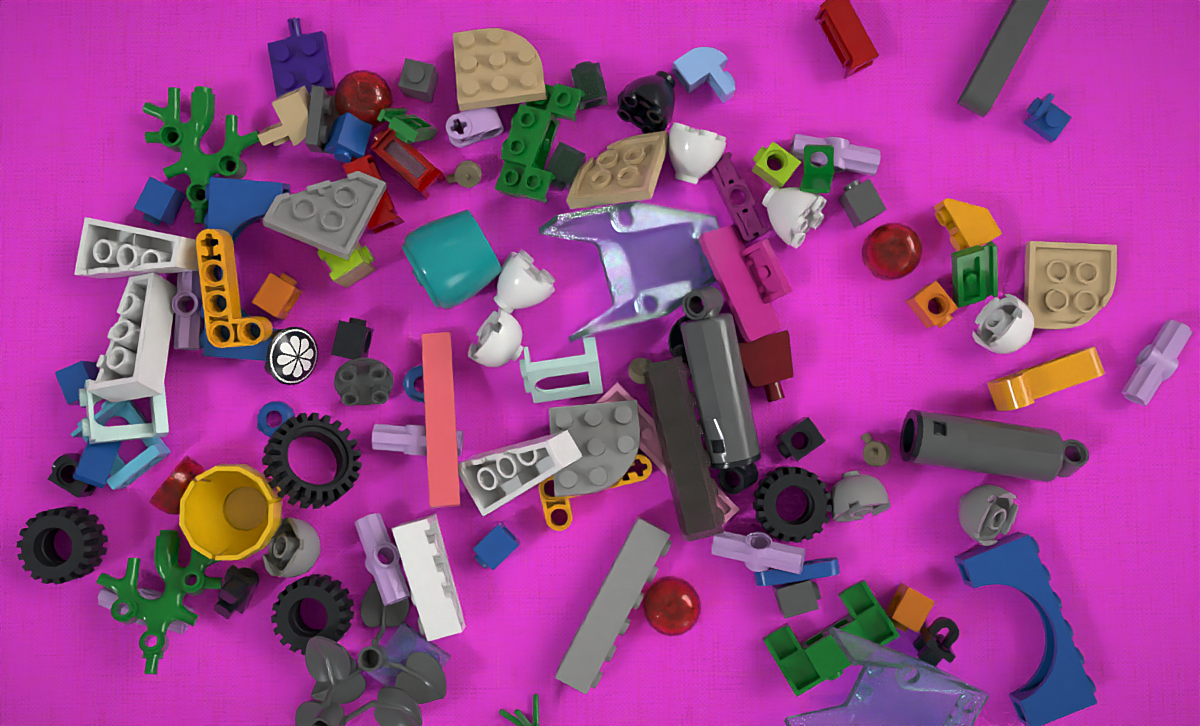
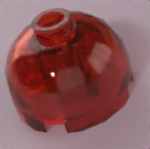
[334,69,393,129]
[862,222,923,281]
[149,455,205,515]
[642,575,701,637]

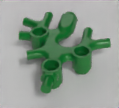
[142,86,260,225]
[96,530,223,675]

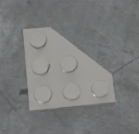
[262,171,386,261]

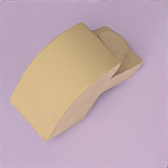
[257,86,311,146]

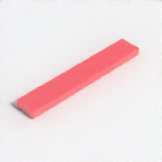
[421,332,461,508]

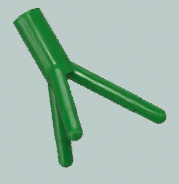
[499,694,539,726]

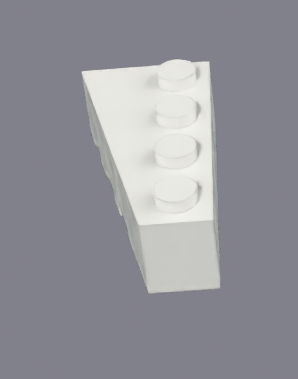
[87,272,177,403]
[458,430,583,517]

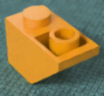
[934,198,1002,251]

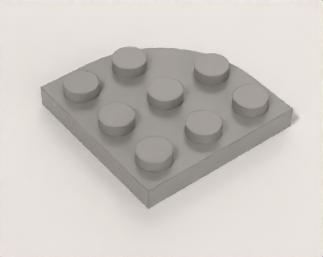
[549,400,640,497]

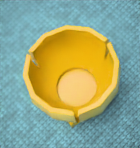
[179,464,283,560]

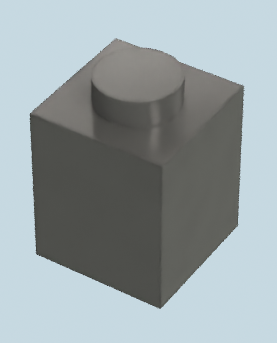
[398,58,439,103]
[838,179,887,228]
[772,580,821,619]

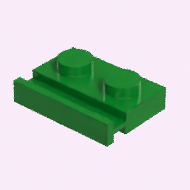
[377,107,438,144]
[951,241,998,308]

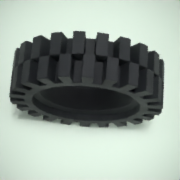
[262,412,362,509]

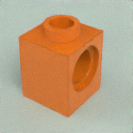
[252,272,303,320]
[905,280,958,328]
[885,583,935,633]

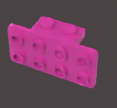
[699,225,792,343]

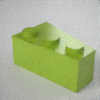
[317,242,376,288]

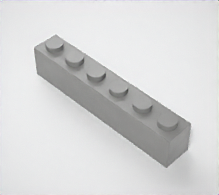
[555,516,672,694]

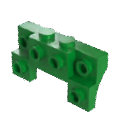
[495,83,585,204]
[762,579,900,697]

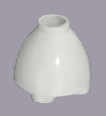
[668,122,727,184]
[762,186,827,248]
[494,249,556,314]

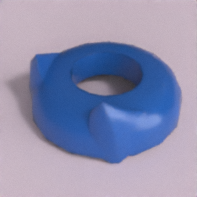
[403,365,425,404]
[257,401,295,437]

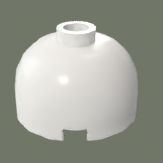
[972,294,1034,354]
[468,308,523,367]

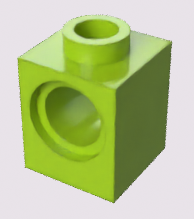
[752,142,801,188]

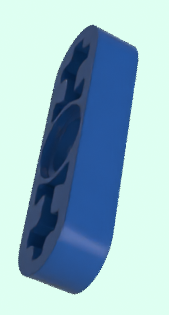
[754,557,840,586]

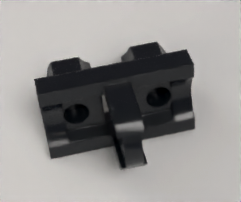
[214,564,259,619]
[912,617,959,669]

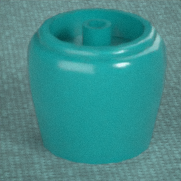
[401,209,502,309]

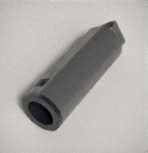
[900,409,1089,482]

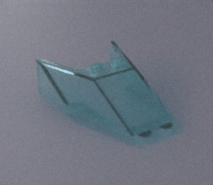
[538,201,719,343]
[784,627,989,726]

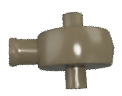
[447,160,482,188]
[628,358,665,384]
[861,433,891,467]

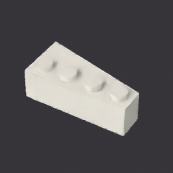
[74,217,199,279]
[392,514,466,641]

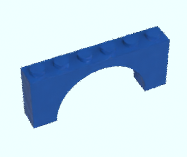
[200,177,290,361]
[954,531,1098,726]

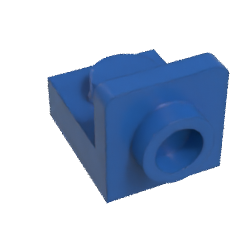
[1023,93,1072,143]

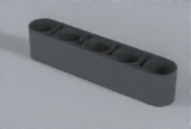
[957,0,1049,117]

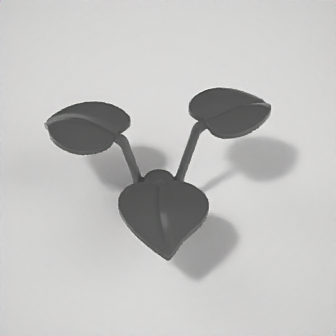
[311,581,447,704]
[295,636,423,726]

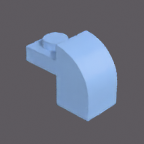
[672,47,736,103]

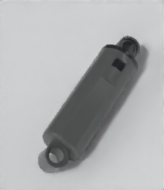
[681,286,762,495]

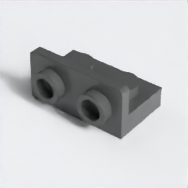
[305,85,347,154]

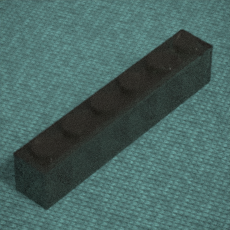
[641,356,725,542]

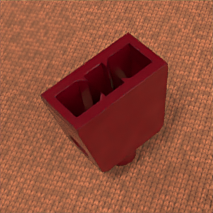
[738,330,794,402]

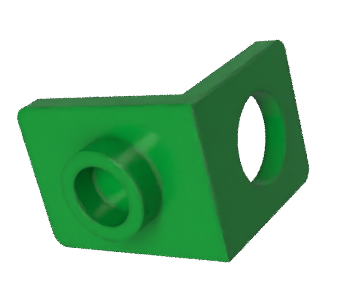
[800,144,834,193]

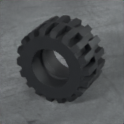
[752,466,832,543]
[17,506,108,585]
[271,574,354,655]

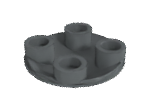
[334,358,394,406]

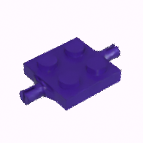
[267,18,336,98]

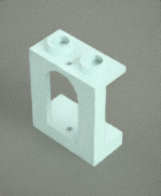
[519,337,603,403]
[79,379,169,444]

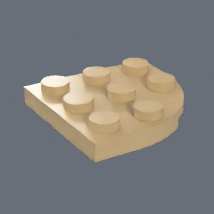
[453,28,547,111]
[566,131,669,209]
[1024,241,1117,330]

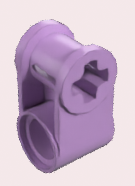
[446,106,504,148]

